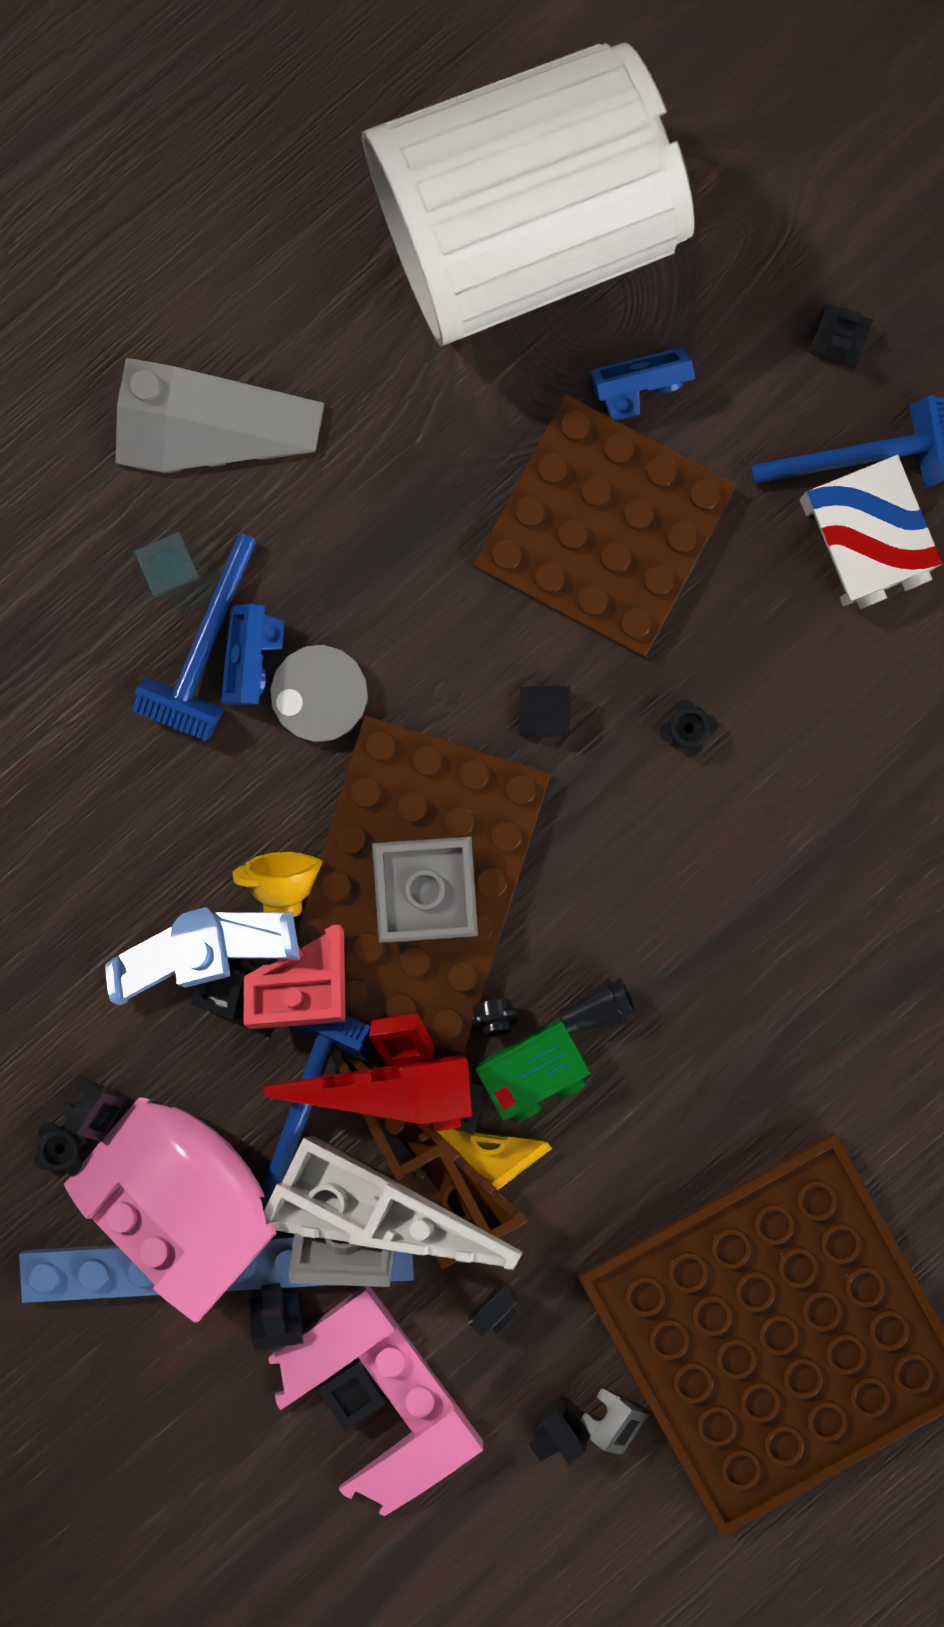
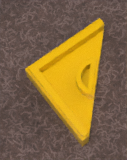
[437,1129,552,1190]

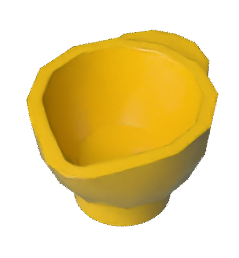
[233,852,323,917]

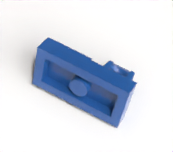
[588,347,695,421]
[221,604,284,705]

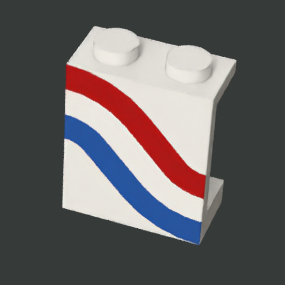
[799,455,942,609]

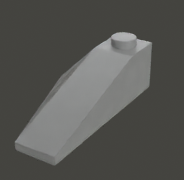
[116,358,324,473]

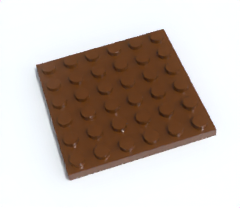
[577,1132,944,1538]

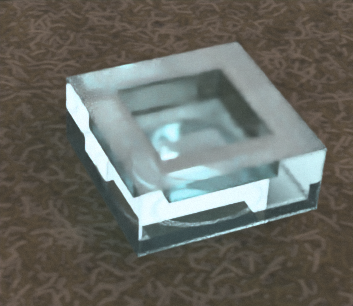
[134,532,200,598]

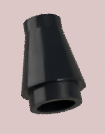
[560,978,636,1035]

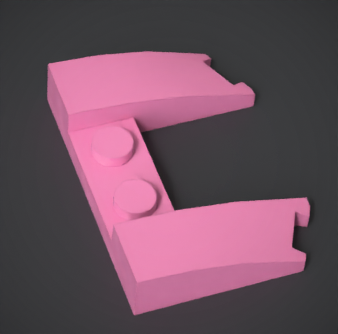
[269,1286,483,1516]

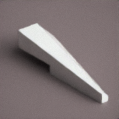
[264,1135,523,1270]

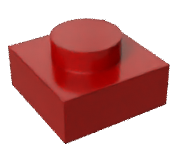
[369,1014,434,1066]

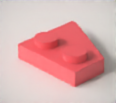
[244,925,346,1029]

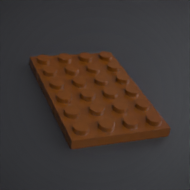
[296,716,551,1054]

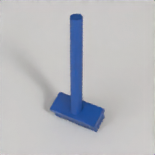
[751,395,944,487]
[132,533,256,741]
[260,1015,373,1204]

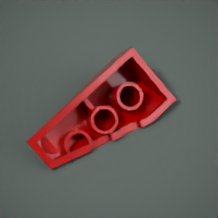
[264,1055,472,1131]

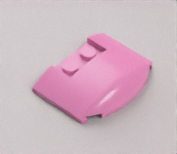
[63,1097,276,1322]

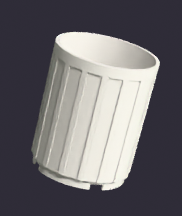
[362,43,694,346]

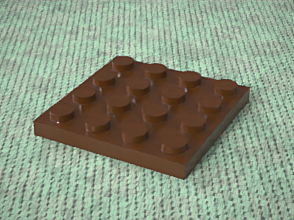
[474,394,737,658]

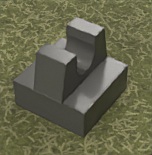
[580,1389,650,1455]

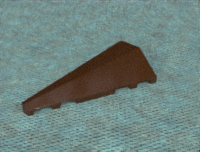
[330,1047,528,1271]

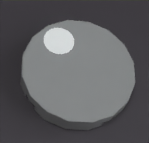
[270,645,368,743]

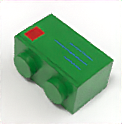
[475,1018,590,1123]

